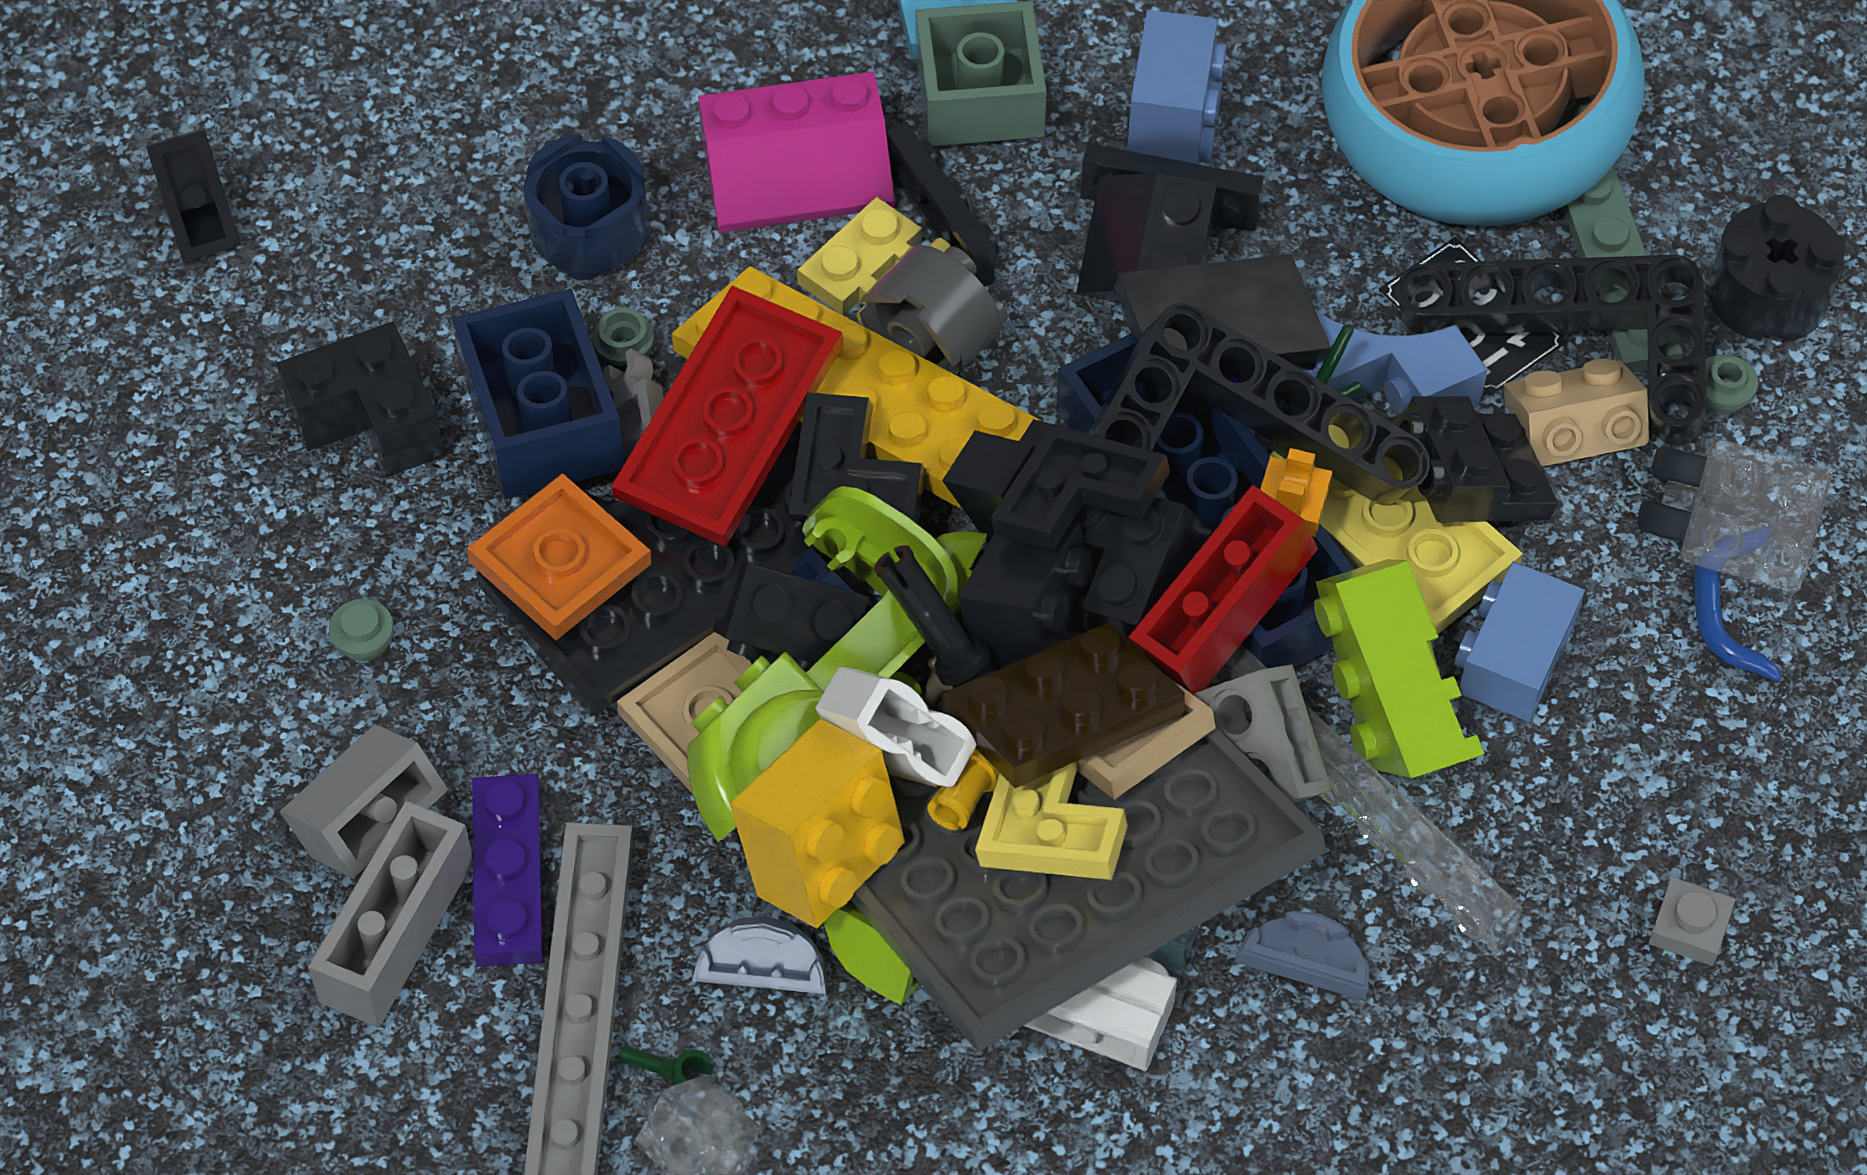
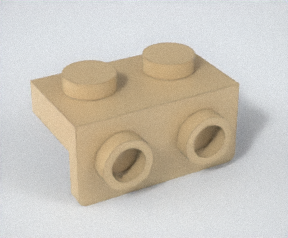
[1504,359,1649,467]

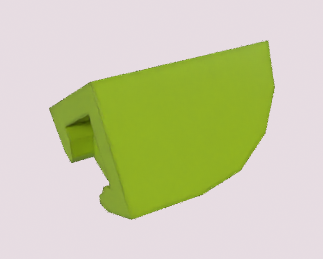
[824,900,920,1006]

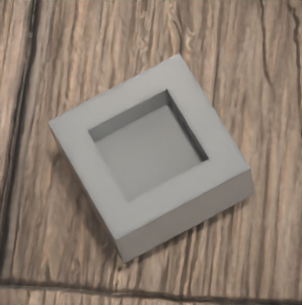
[1649,876,1736,966]

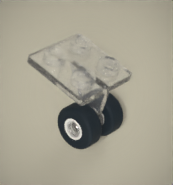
[1637,439,1832,592]

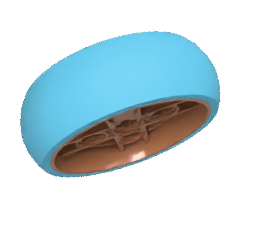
[1322,0,1644,226]

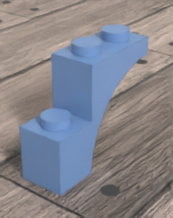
[1300,310,1488,415]

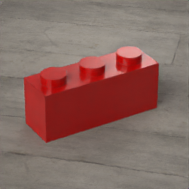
[1129,485,1318,696]

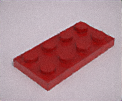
[611,285,844,547]

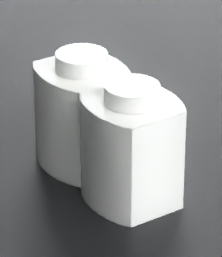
[816,667,976,787]

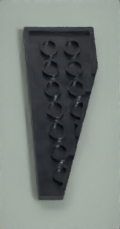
[477,448,935,717]

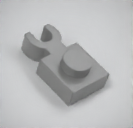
[603,349,664,462]

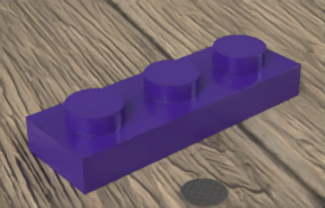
[472,774,544,967]

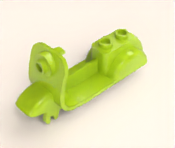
[687,486,987,842]

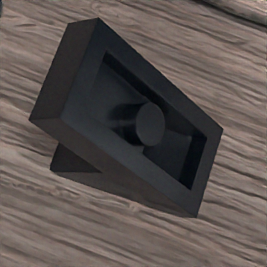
[145,128,241,263]

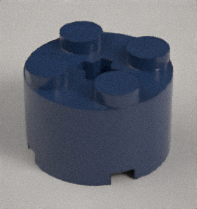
[524,134,649,281]

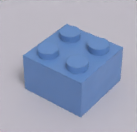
[1127,10,1227,164]

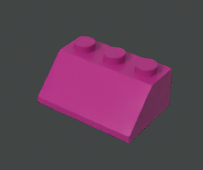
[698,71,895,233]

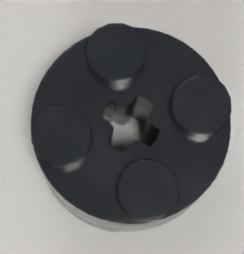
[1709,195,1846,342]

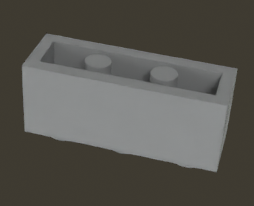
[308,801,473,1028]

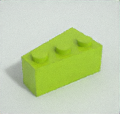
[1314,559,1485,779]

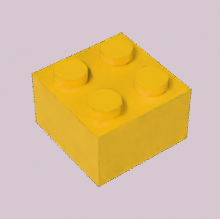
[730,718,905,929]

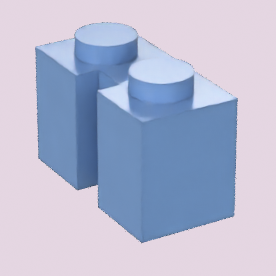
[1454,561,1585,722]

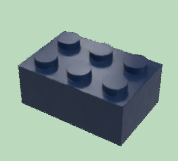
[451,288,625,500]

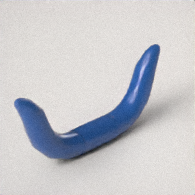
[1694,526,1781,681]

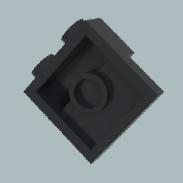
[1397,396,1558,522]

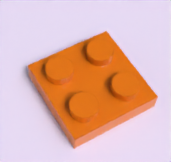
[467,473,651,640]

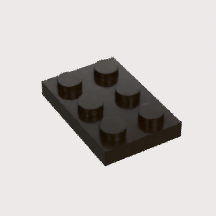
[941,622,1185,788]

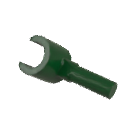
[619,1045,714,1101]

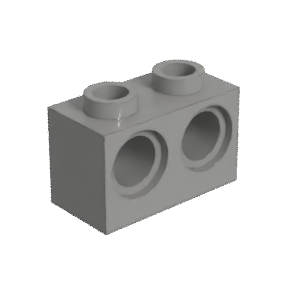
[1195,664,1332,803]

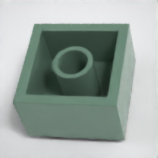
[916,1,1046,146]

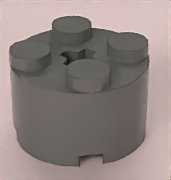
[860,245,1008,376]

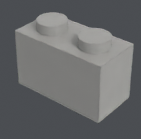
[279,724,448,879]

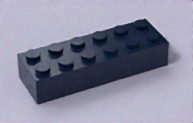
[1056,333,1355,674]

